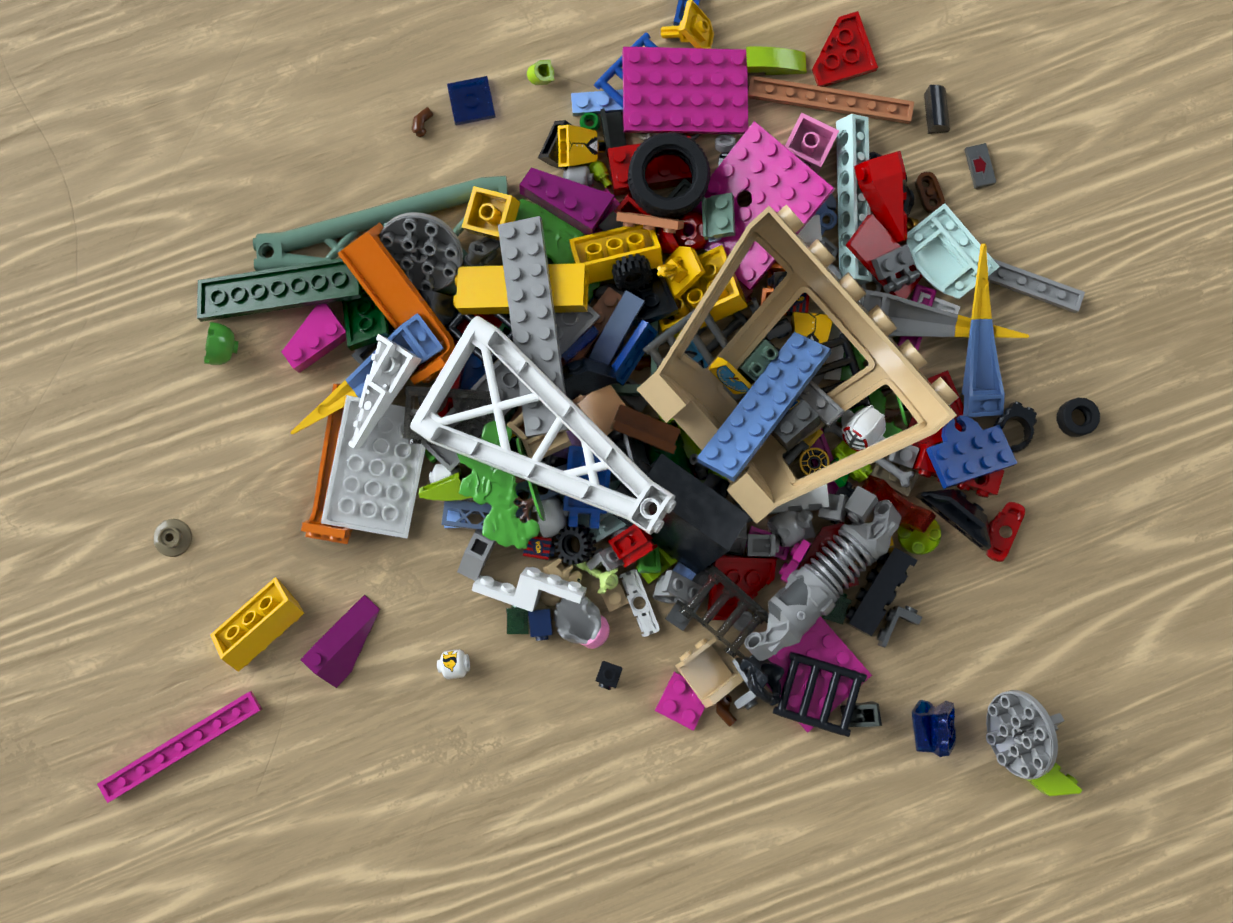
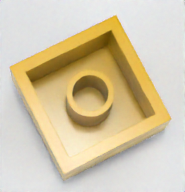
[462,186,521,241]

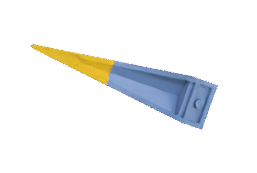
[962,244,1005,417]
[290,313,444,434]

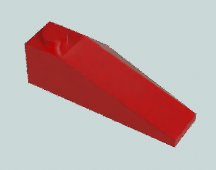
[854,151,907,243]

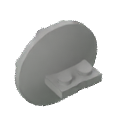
[379,212,463,291]
[986,690,1065,779]

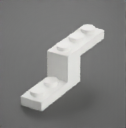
[472,567,587,612]

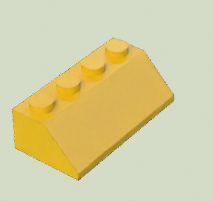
[569,224,663,284]
[210,577,304,672]

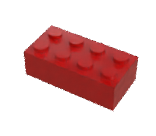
[607,136,692,196]

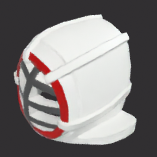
[841,405,886,452]

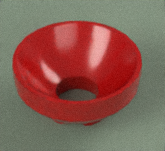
[673,212,709,251]
[656,227,679,255]

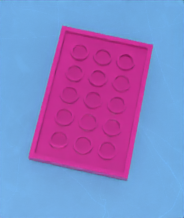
[622,46,748,134]

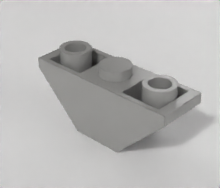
[457,515,496,581]

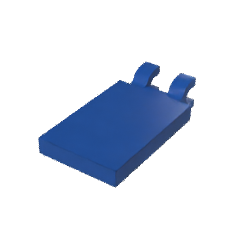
[563,445,611,529]

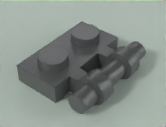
[871,244,920,293]

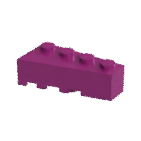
[520,167,614,235]

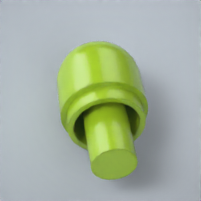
[589,160,612,188]

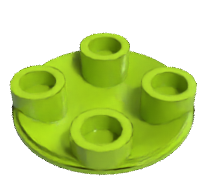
[898,512,941,555]

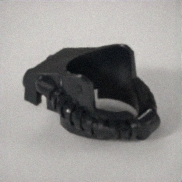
[993,401,1037,453]
[739,655,784,706]

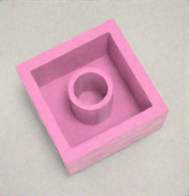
[785,112,839,174]

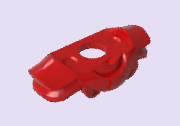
[986,502,1025,562]

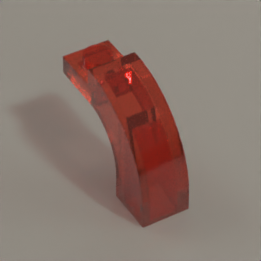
[861,475,936,533]

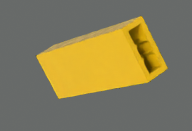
[453,263,589,315]

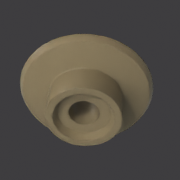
[154,519,192,557]

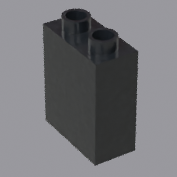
[613,454,750,574]

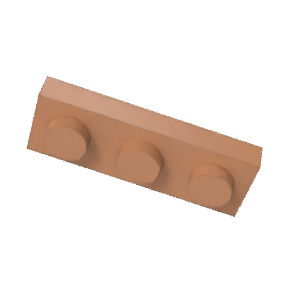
[616,212,684,233]

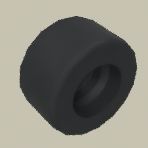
[1056,397,1100,437]

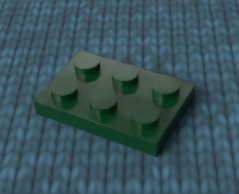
[342,289,390,351]

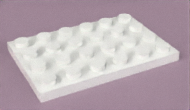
[321,395,426,539]

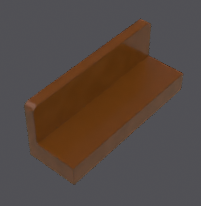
[610,405,680,454]

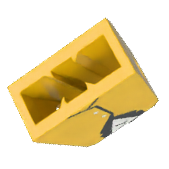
[558,125,606,167]
[791,312,833,343]

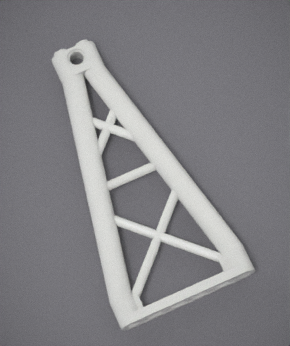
[410,316,676,535]

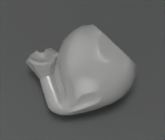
[767,510,813,547]

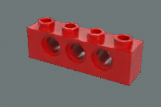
[912,443,1004,498]

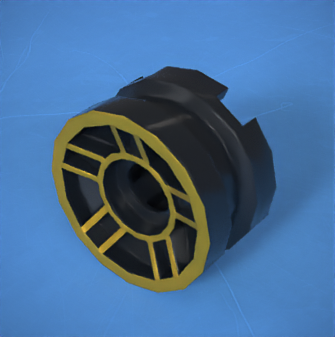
[799,448,830,476]

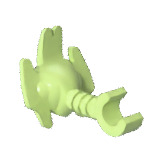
[573,562,618,594]

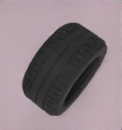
[628,132,710,219]

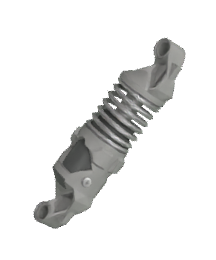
[744,500,901,661]

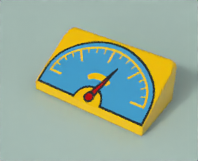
[709,357,752,394]

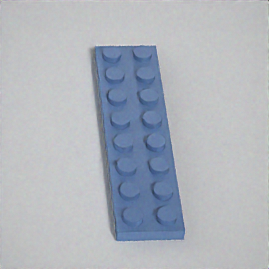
[697,332,831,482]

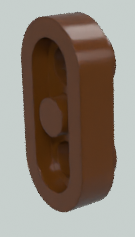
[915,172,945,213]

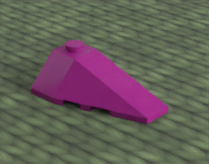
[300,595,380,688]

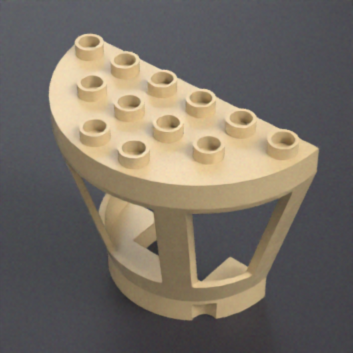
[636,205,959,524]

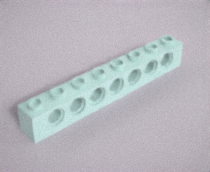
[836,114,872,285]

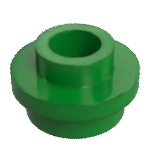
[580,112,600,131]

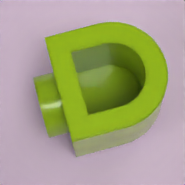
[527,59,554,85]

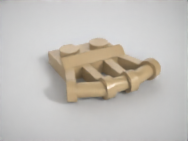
[506,412,572,458]

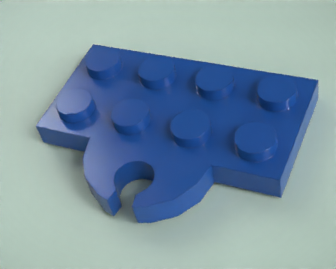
[926,415,1017,489]

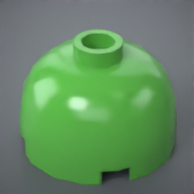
[204,322,239,365]

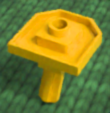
[661,0,714,49]
[657,246,705,300]

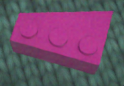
[282,303,347,373]

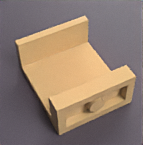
[675,637,744,708]

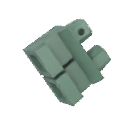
[737,339,779,382]

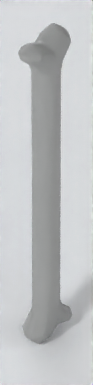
[823,422,914,487]

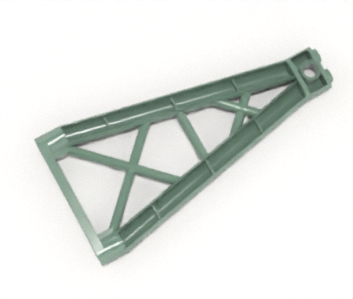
[253,176,508,296]

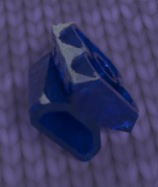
[912,700,956,757]

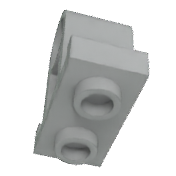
[653,570,702,607]

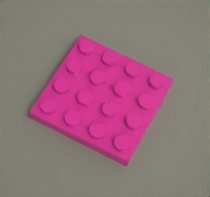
[766,616,872,733]

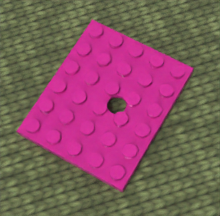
[683,121,835,289]

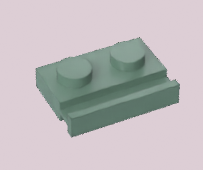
[702,193,736,240]

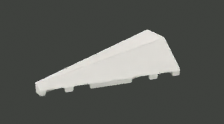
[349,334,422,450]

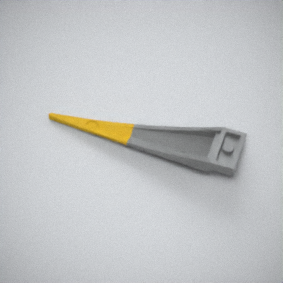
[863,290,1030,338]

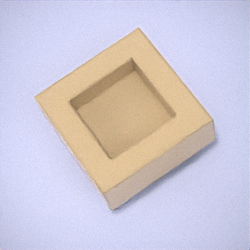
[601,584,629,612]

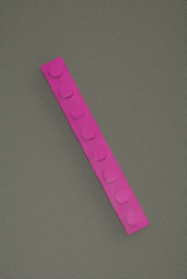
[97,691,262,803]

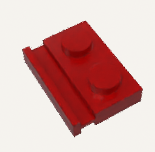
[608,524,658,568]

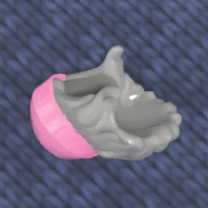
[554,596,610,649]

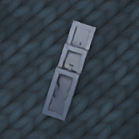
[589,290,645,366]

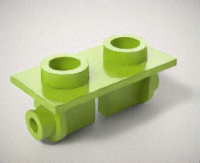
[831,441,873,483]

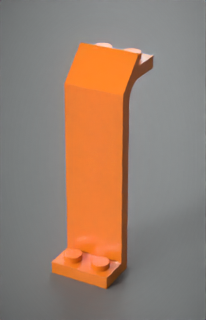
[337,222,455,385]
[301,383,353,544]

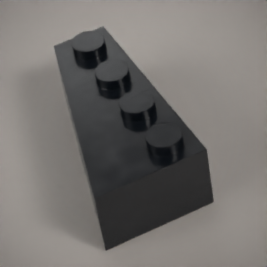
[845,547,918,636]

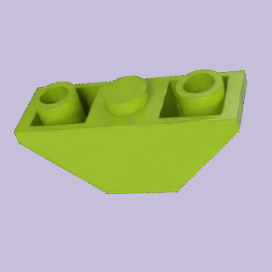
[1026,762,1082,796]

